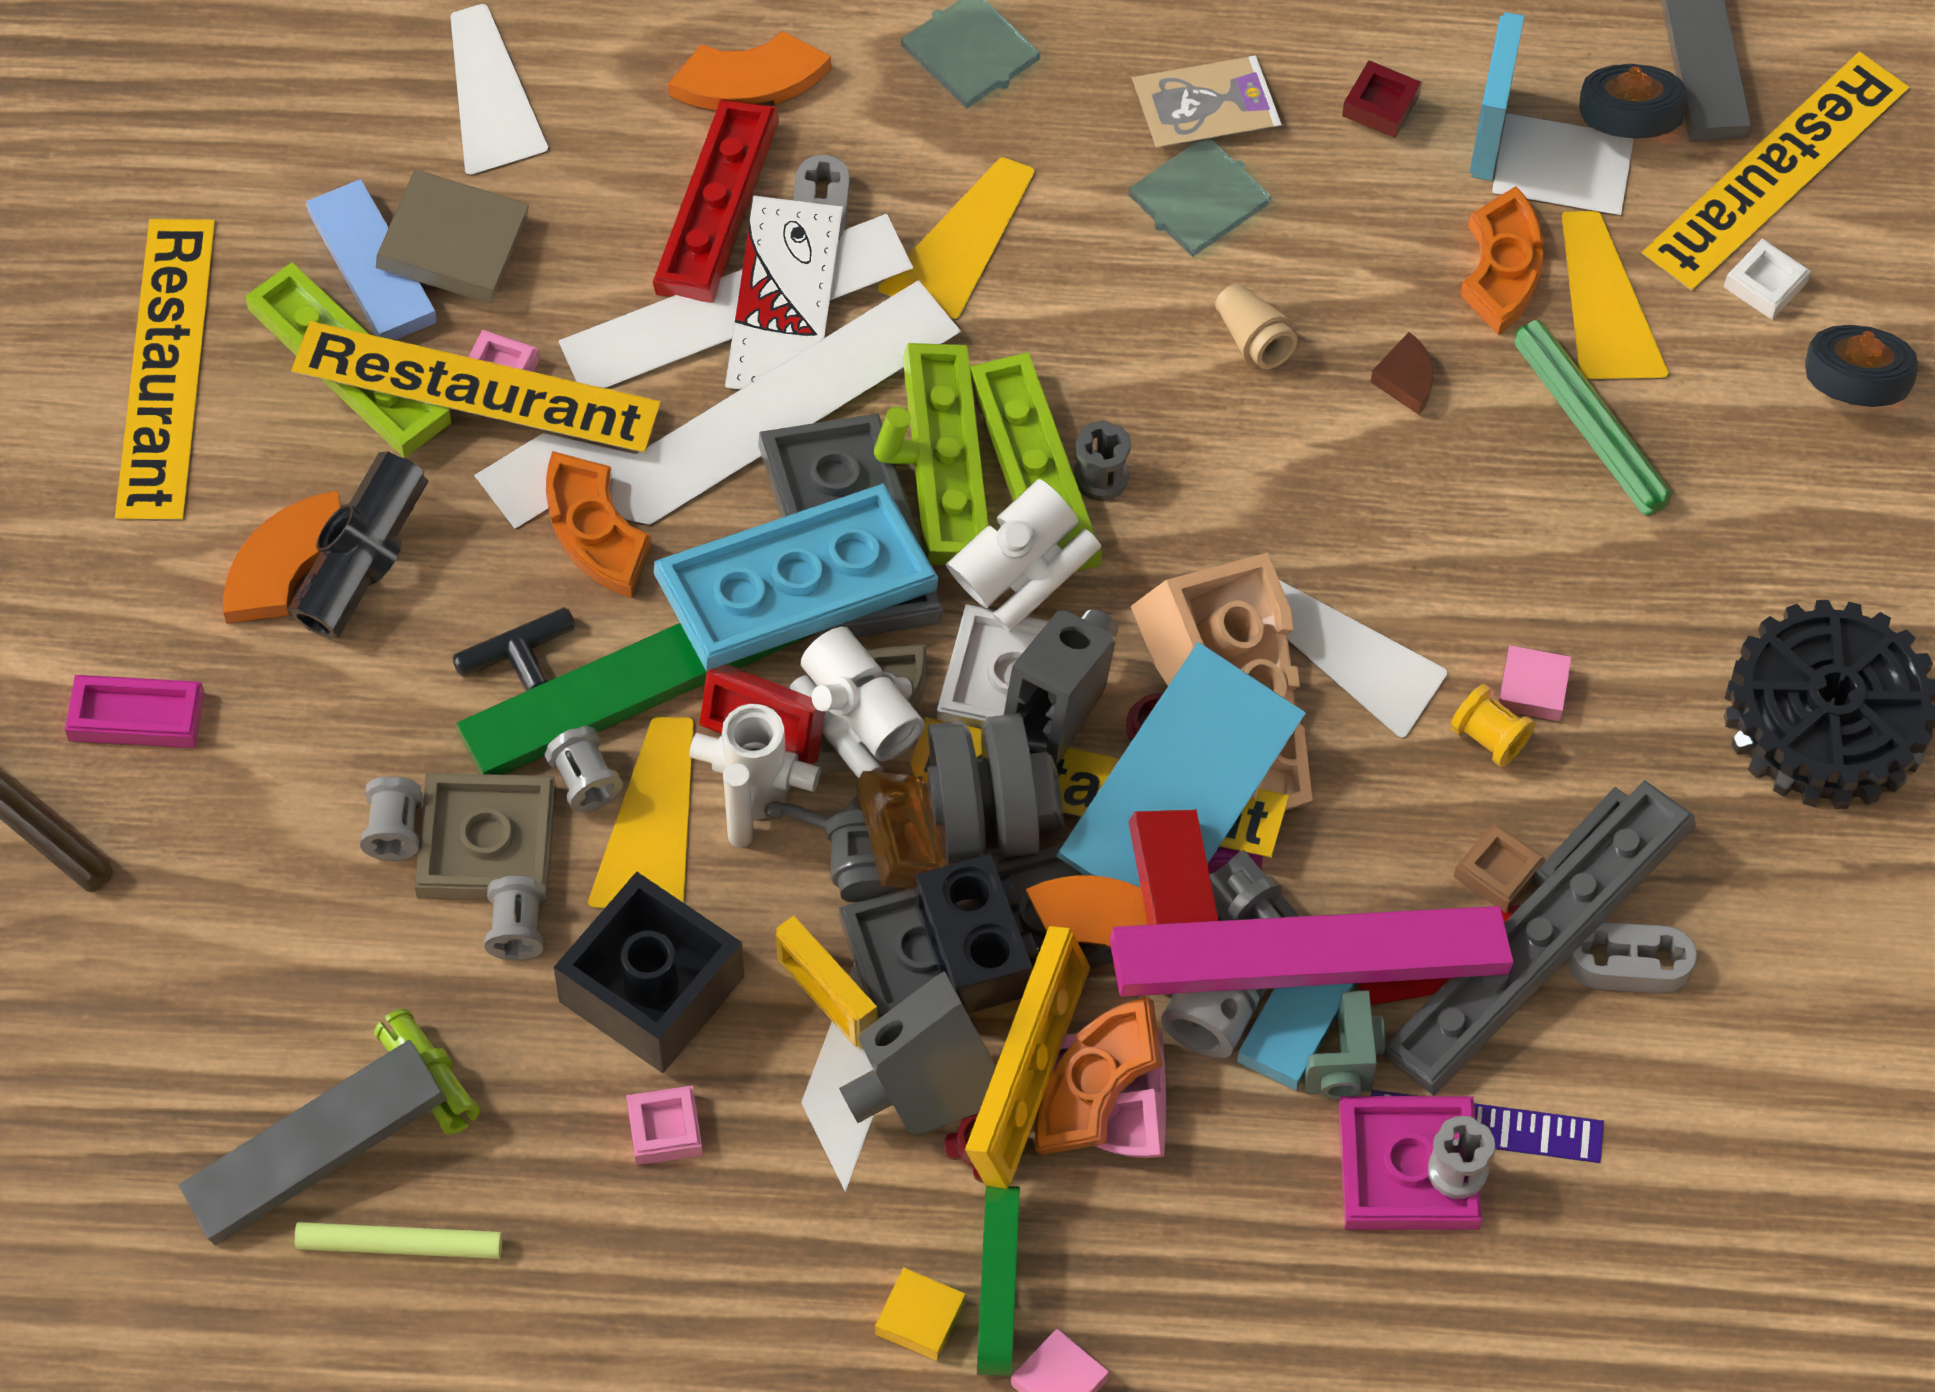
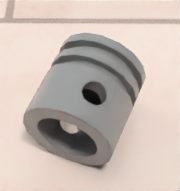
[1161,988,1266,1058]

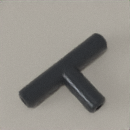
[452,607,576,691]

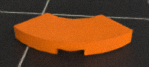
[668,31,831,110]
[1460,186,1544,335]
[546,451,652,598]
[223,490,341,624]
[1025,875,1148,950]
[1035,997,1162,1155]

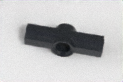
[287,451,429,639]

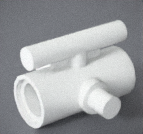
[946,479,1102,632]
[789,627,925,785]
[689,704,821,848]

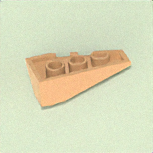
[1131,552,1313,811]

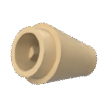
[1215,284,1298,369]

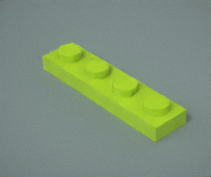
[245,262,451,458]
[970,352,1102,572]

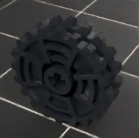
[1724,600,1935,809]

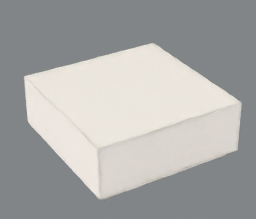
[1724,238,1811,320]

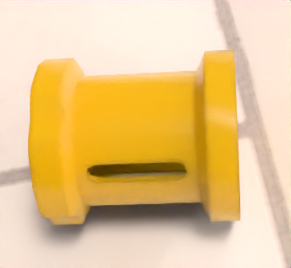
[1450,684,1536,768]

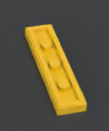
[965,926,1091,1189]

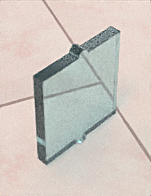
[901,0,1040,109]
[1128,138,1272,257]

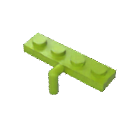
[874,343,988,565]

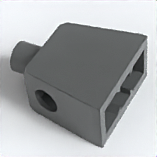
[1004,609,1118,766]
[839,971,996,1135]

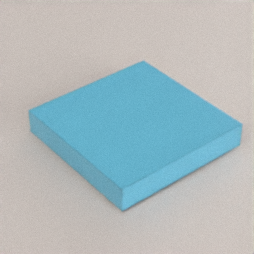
[1470,12,1525,181]

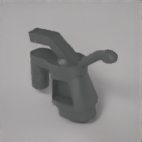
[764,786,941,903]

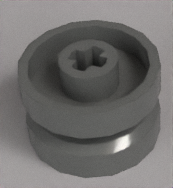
[927,713,1039,866]

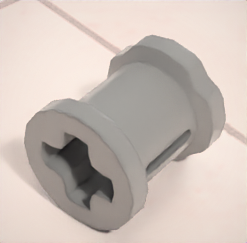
[544,726,623,812]
[360,776,423,861]
[484,876,546,960]
[1428,1116,1495,1199]

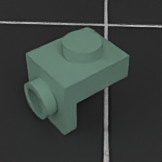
[1304,991,1385,1100]

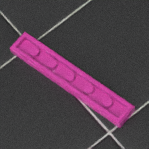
[1110,906,1513,997]

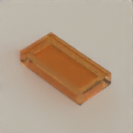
[855,771,947,889]

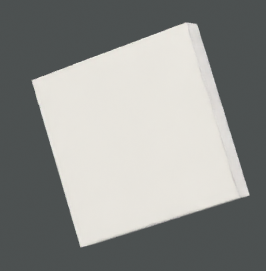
[937,604,1057,729]

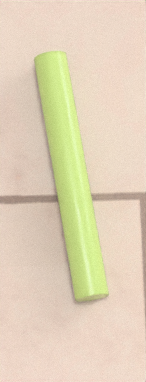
[294,1222,502,1259]

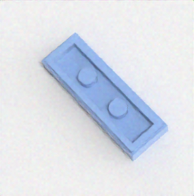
[306,179,437,340]

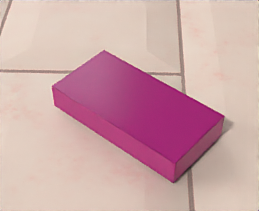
[65,675,205,748]

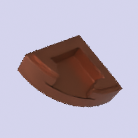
[1371,332,1433,415]

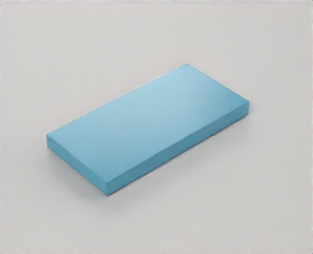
[654,483,938,671]
[1056,642,1306,888]

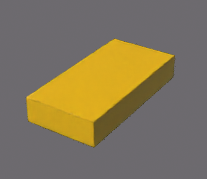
[775,915,878,1049]

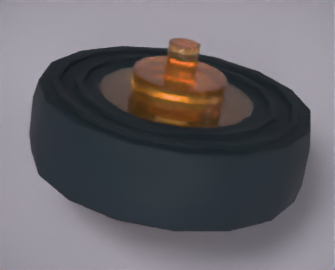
[1579,64,1687,139]
[1805,325,1918,407]

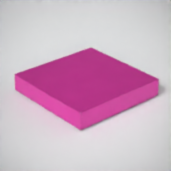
[1338,1096,1482,1230]

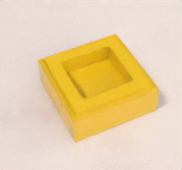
[875,1267,966,1361]

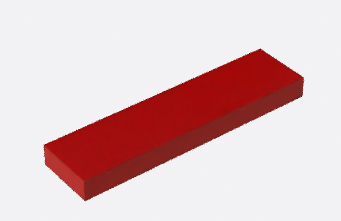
[652,100,779,303]

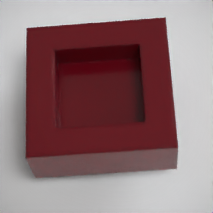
[1342,60,1422,138]

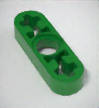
[977,1186,1020,1377]

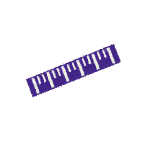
[1371,1089,1604,1163]

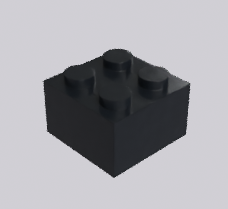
[553,871,744,1073]

